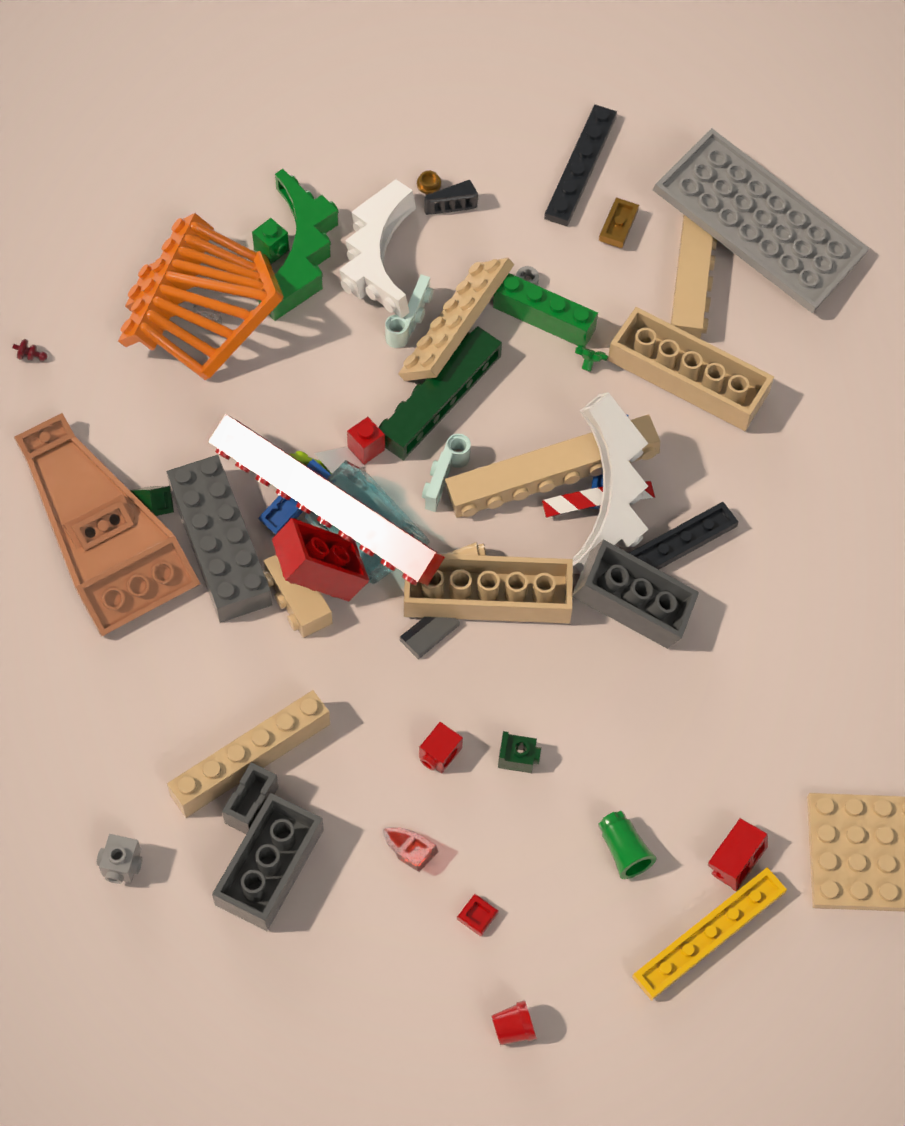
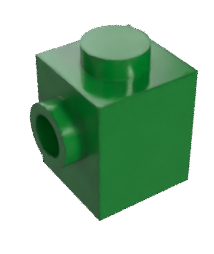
[252,218,290,264]

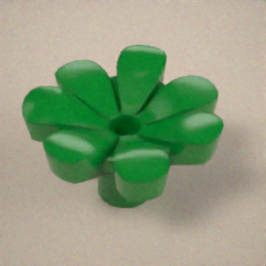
[575,345,609,371]

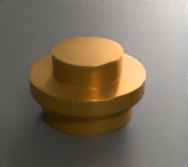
[417,170,441,194]

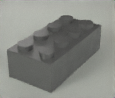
[572,539,699,649]
[212,793,324,931]

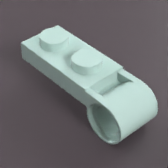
[385,274,433,348]
[422,434,471,512]

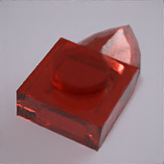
[383,827,438,872]

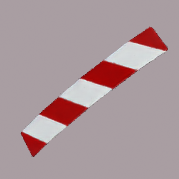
[542,481,655,518]

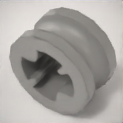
[516,266,539,286]

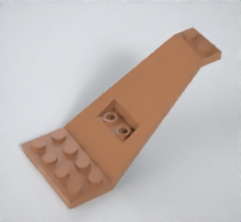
[14,413,201,637]

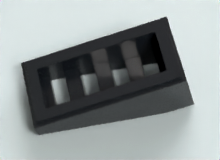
[424,180,478,215]

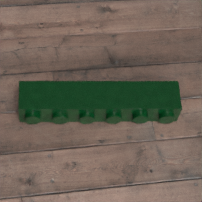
[378,326,502,461]

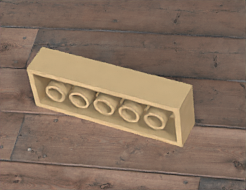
[608,307,774,431]
[404,554,573,624]

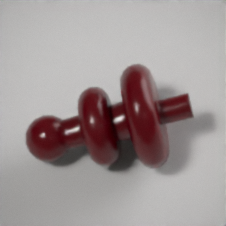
[12,339,47,361]

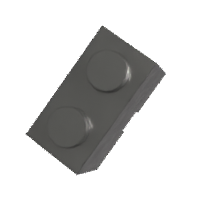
[222,762,279,834]

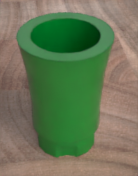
[598,811,657,879]

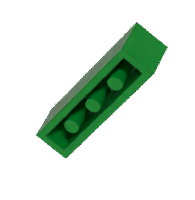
[493,273,598,347]

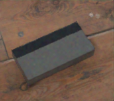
[400,617,460,659]

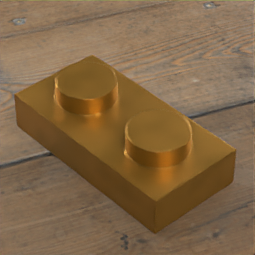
[599,197,639,248]

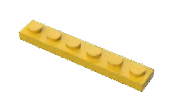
[632,867,787,1001]

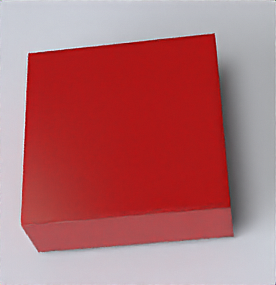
[457,894,499,937]

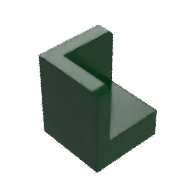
[130,486,174,516]

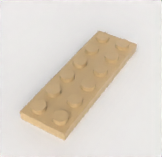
[398,257,514,381]

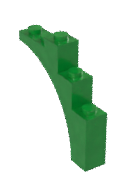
[258,169,339,321]

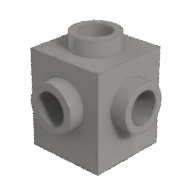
[97,834,142,884]

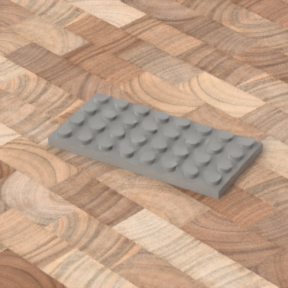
[653,128,869,313]

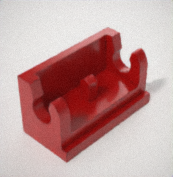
[708,818,768,891]

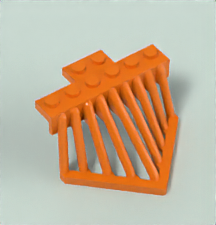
[118,213,283,380]

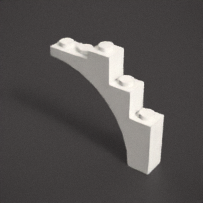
[339,179,416,318]
[572,392,648,574]

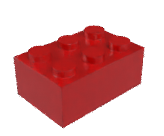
[272,518,370,602]

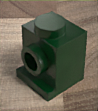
[498,731,542,773]

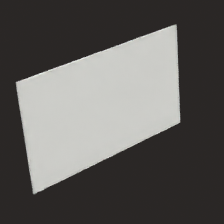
[314,447,365,474]

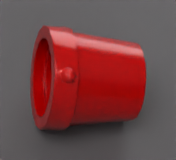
[491,1000,537,1045]

